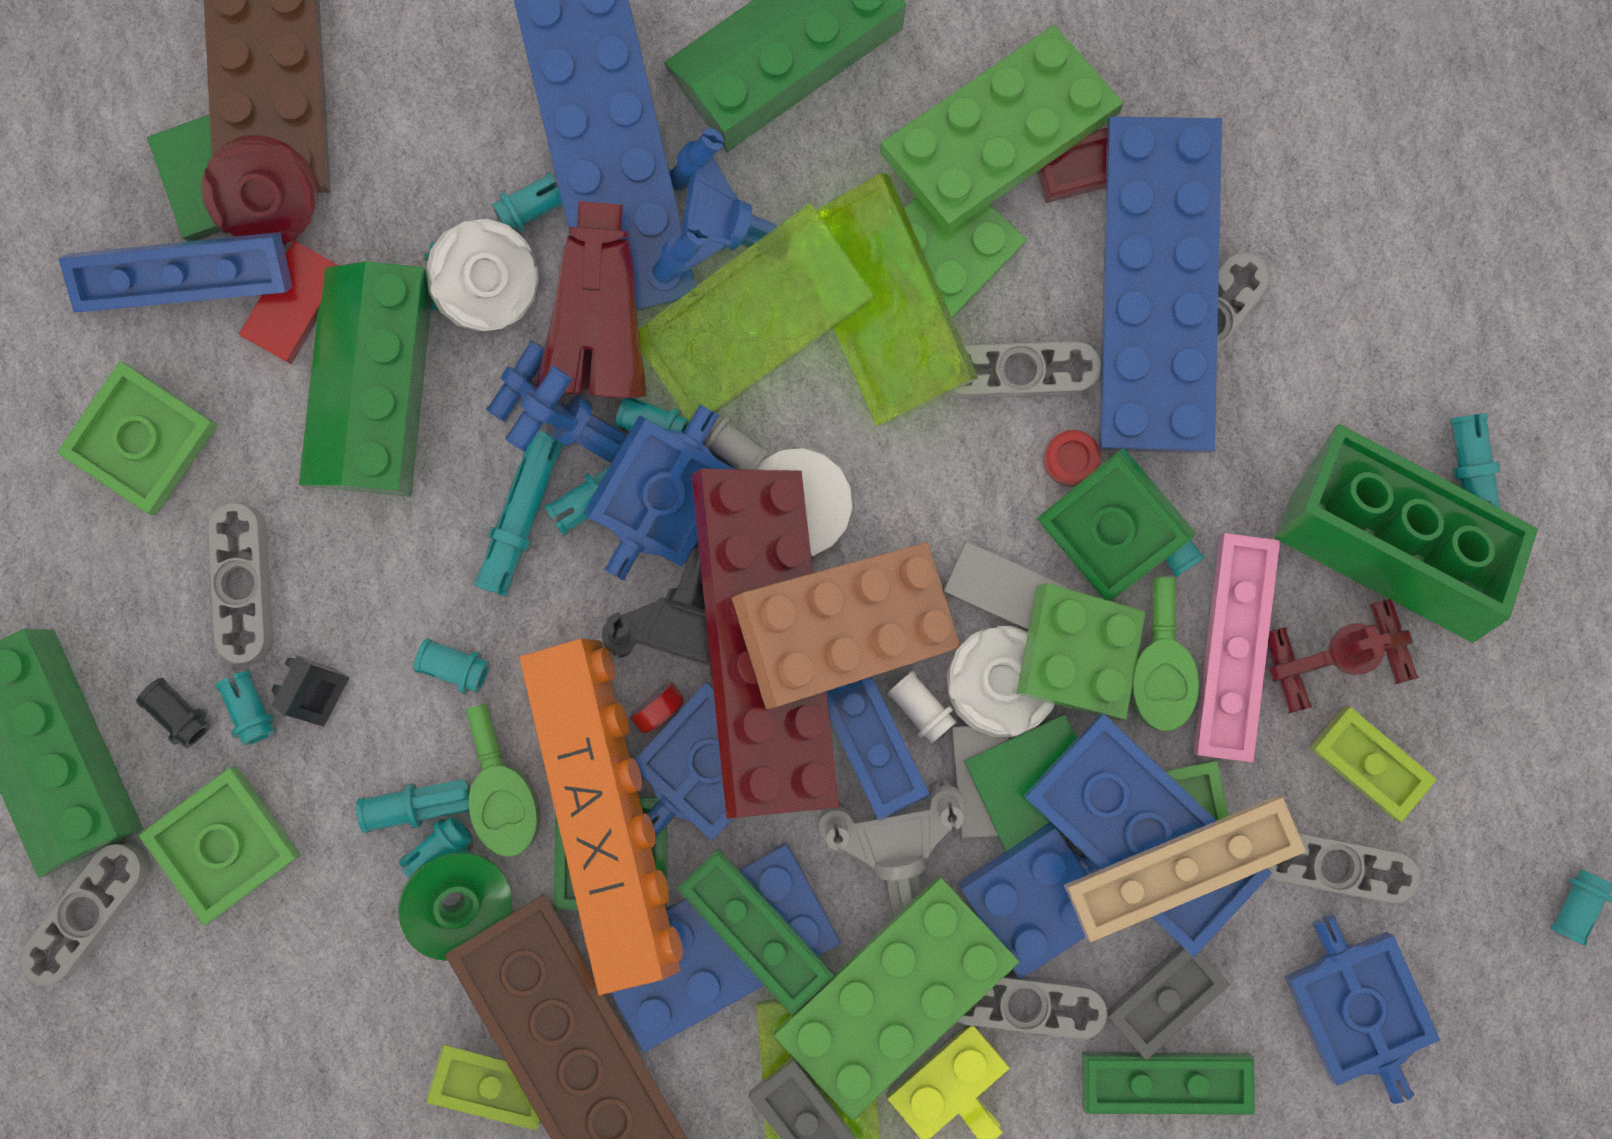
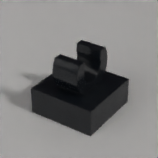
[271,656,350,727]

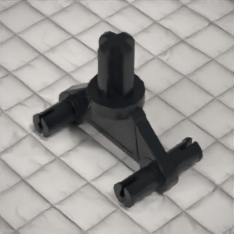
[602,545,712,680]

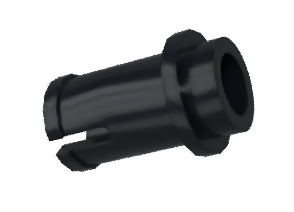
[136,677,211,748]

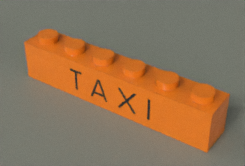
[519,638,683,996]

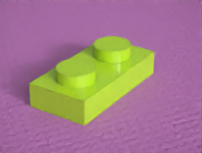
[1308,706,1437,823]
[425,1044,540,1131]

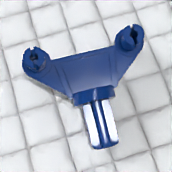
[652,128,793,283]
[486,340,627,463]

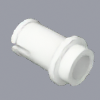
[887,671,956,744]

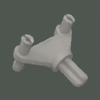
[818,779,965,918]

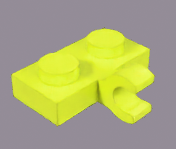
[887,1025,1010,1139]

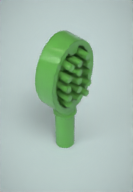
[1130,577,1199,731]
[465,703,540,857]

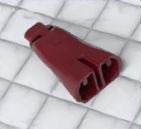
[536,201,646,398]

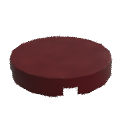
[201,135,319,245]

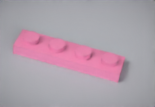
[1193,533,1280,763]

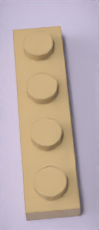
[1064,796,1306,943]

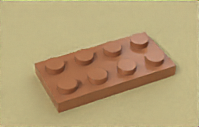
[732,542,960,710]

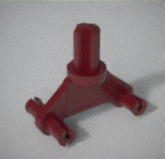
[1268,599,1419,714]

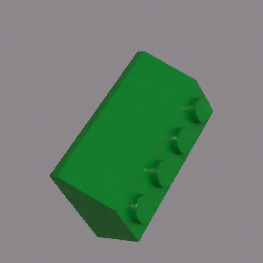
[664,0,907,152]
[299,261,431,497]
[1275,423,1538,643]
[0,628,144,878]

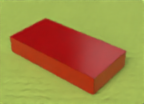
[238,241,339,364]

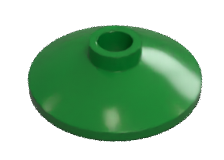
[398,852,512,961]

